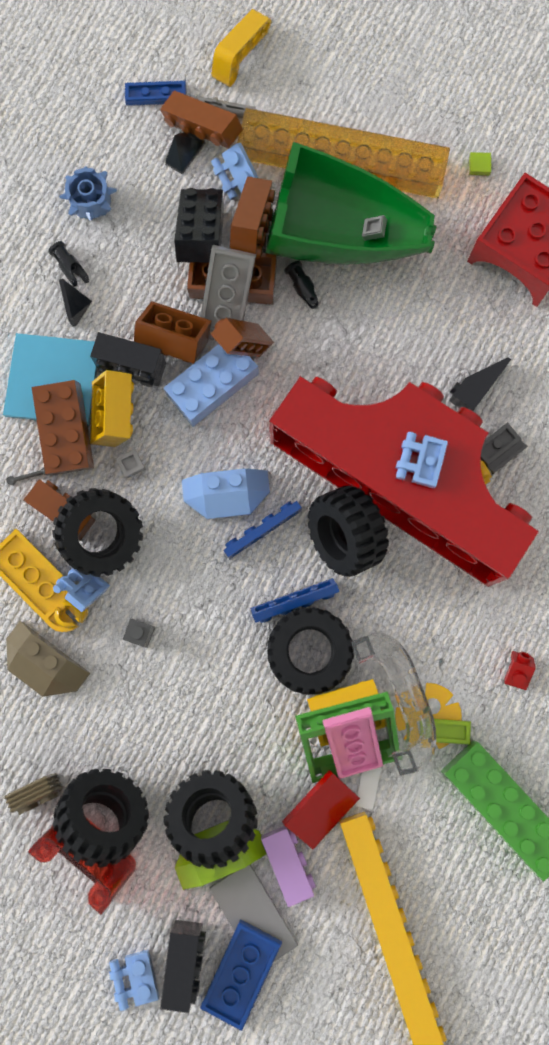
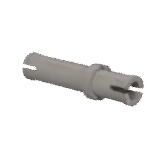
[194,95,256,121]

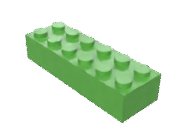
[441,740,549,882]

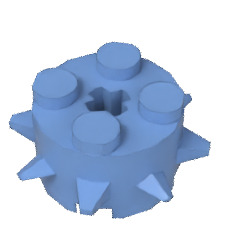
[59,166,117,221]

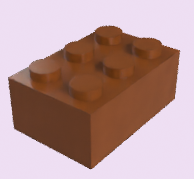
[133,301,212,364]

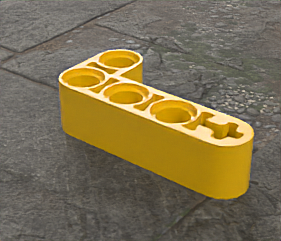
[211,9,271,87]

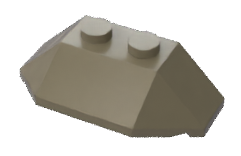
[6,621,90,697]

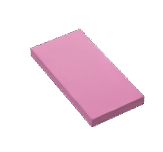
[323,707,383,779]

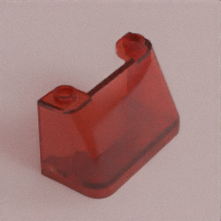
[28,818,136,915]

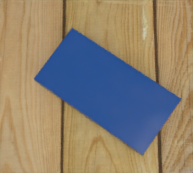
[200,919,282,1031]

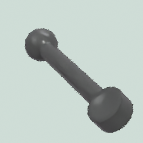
[6,468,47,485]

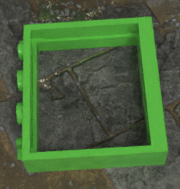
[295,692,401,783]

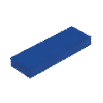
[125,81,187,106]

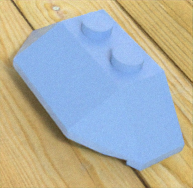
[182,468,270,519]

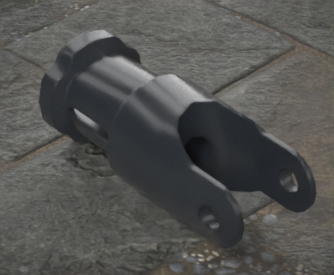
[48,241,89,287]
[284,261,319,309]

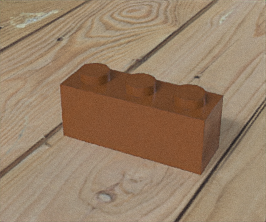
[24,479,96,541]

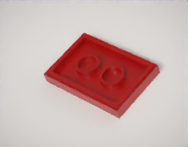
[282,770,360,849]

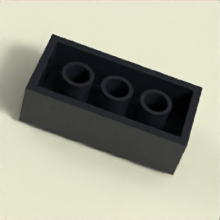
[174,188,224,263]

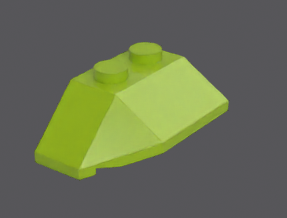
[175,819,267,890]

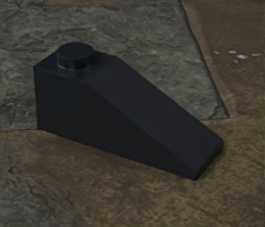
[449,357,512,411]

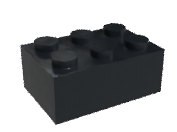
[90,332,166,387]
[160,920,206,1013]

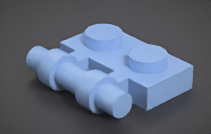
[211,143,259,200]
[396,432,448,488]
[53,568,110,612]
[109,949,159,1011]

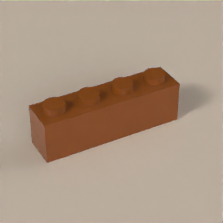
[160,90,243,149]
[211,318,274,357]

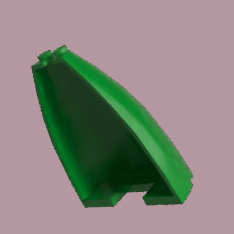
[265,142,436,265]

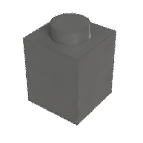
[123,618,155,648]

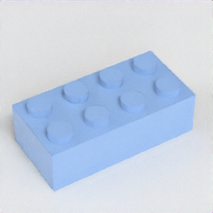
[163,344,259,427]

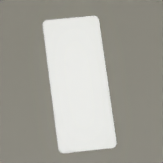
[355,767,381,810]

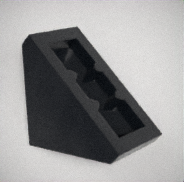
[165,132,205,174]
[59,279,92,327]

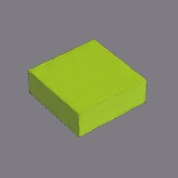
[469,152,491,176]

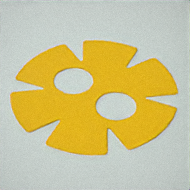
[395,683,462,751]

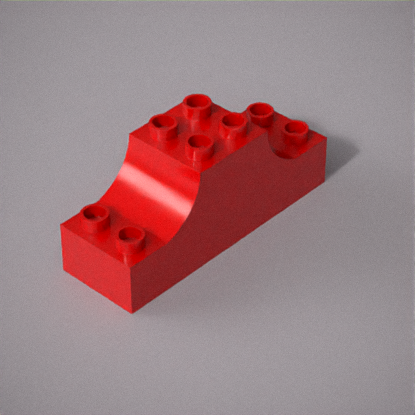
[269,376,539,587]

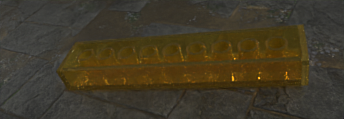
[237,108,450,198]

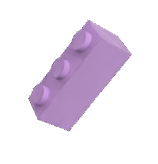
[261,826,316,907]

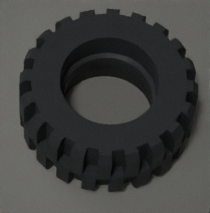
[308,486,389,577]
[52,488,143,577]
[267,607,354,695]
[53,769,149,867]
[164,770,258,869]

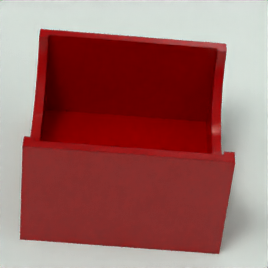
[467,173,549,307]

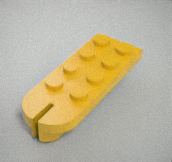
[0,529,89,632]

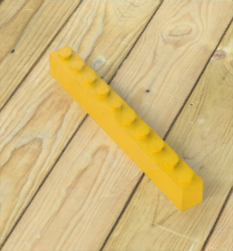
[339,811,447,1045]

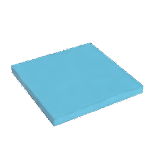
[3,333,98,426]

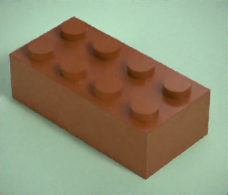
[230,176,275,267]
[187,253,277,304]
[31,380,94,475]

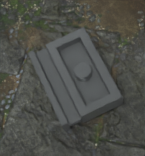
[481,422,528,474]

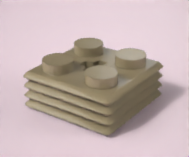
[4,773,63,815]

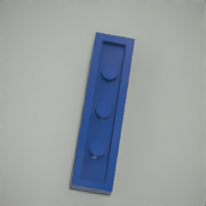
[223,501,302,560]
[250,578,339,623]

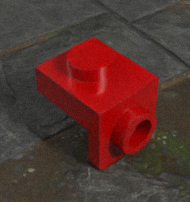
[504,651,536,690]

